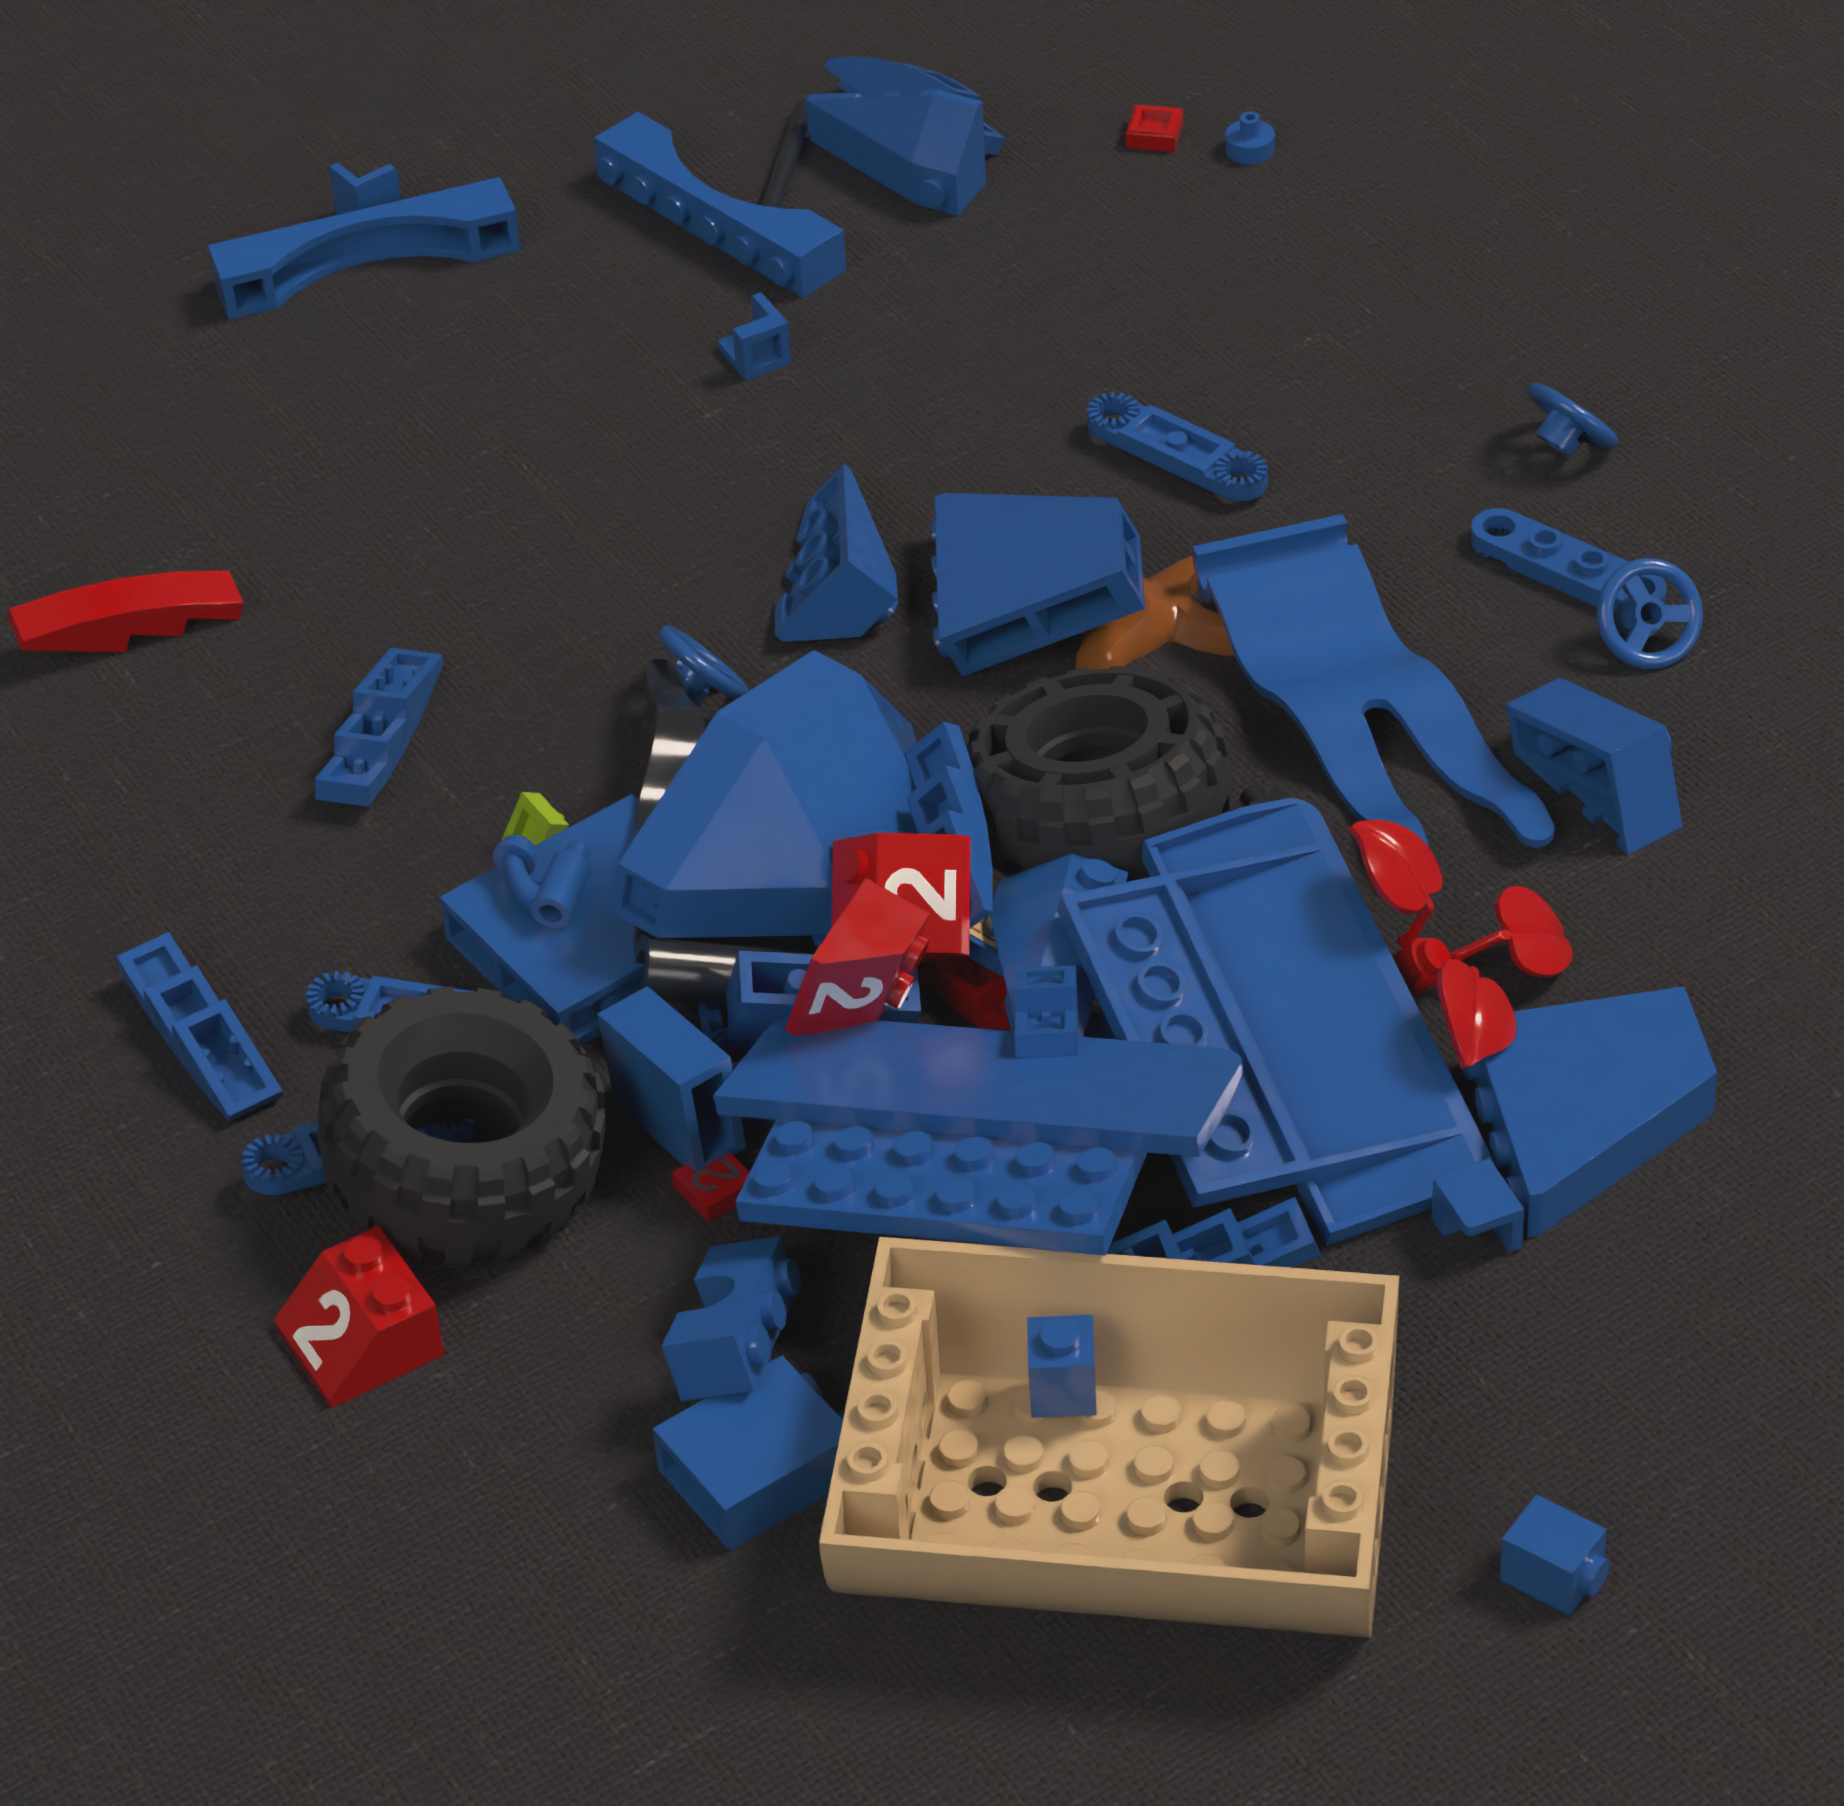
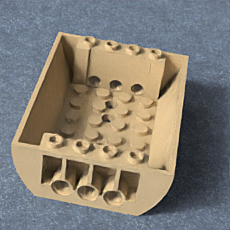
[819,1237,1399,1638]

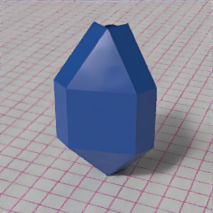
[610,650,918,938]

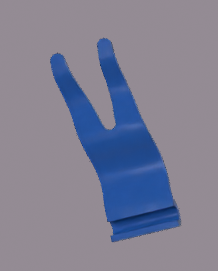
[1192,514,1554,848]

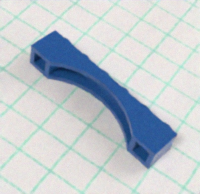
[594,112,846,298]
[208,177,521,320]

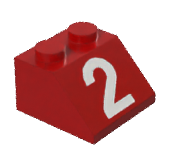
[831,833,971,963]
[785,878,930,1036]
[274,1225,445,1409]

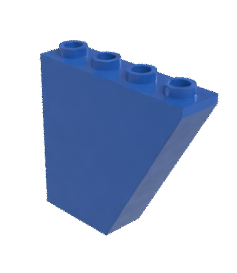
[930,493,1145,677]
[440,794,645,1045]
[1462,986,1717,1238]

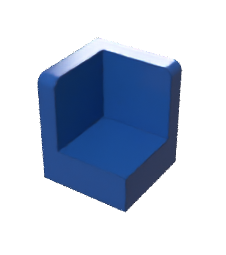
[328,163,402,215]
[718,292,791,381]
[1431,1158,1524,1253]

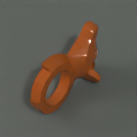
[1075,555,1235,670]

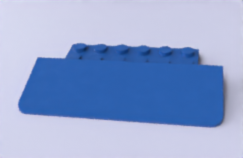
[1057,798,1494,1247]
[713,1017,1243,1256]

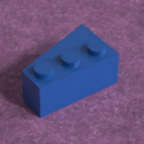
[1506,678,1683,855]

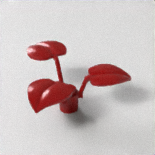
[1347,820,1573,1069]

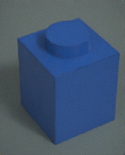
[1027,1315,1097,1418]
[1500,1494,1610,1616]

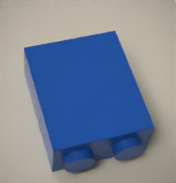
[597,986,746,1172]
[652,1355,844,1551]

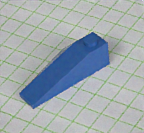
[806,89,986,216]
[775,464,898,642]
[986,853,1129,1037]

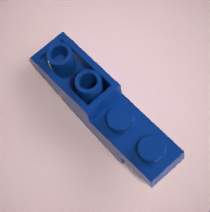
[824,57,1006,155]

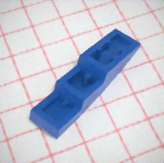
[314,648,443,807]
[904,721,993,929]
[116,932,283,1122]
[1107,1197,1321,1268]

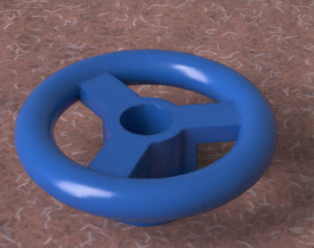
[1527,383,1619,457]
[1596,558,1703,670]
[658,625,749,706]

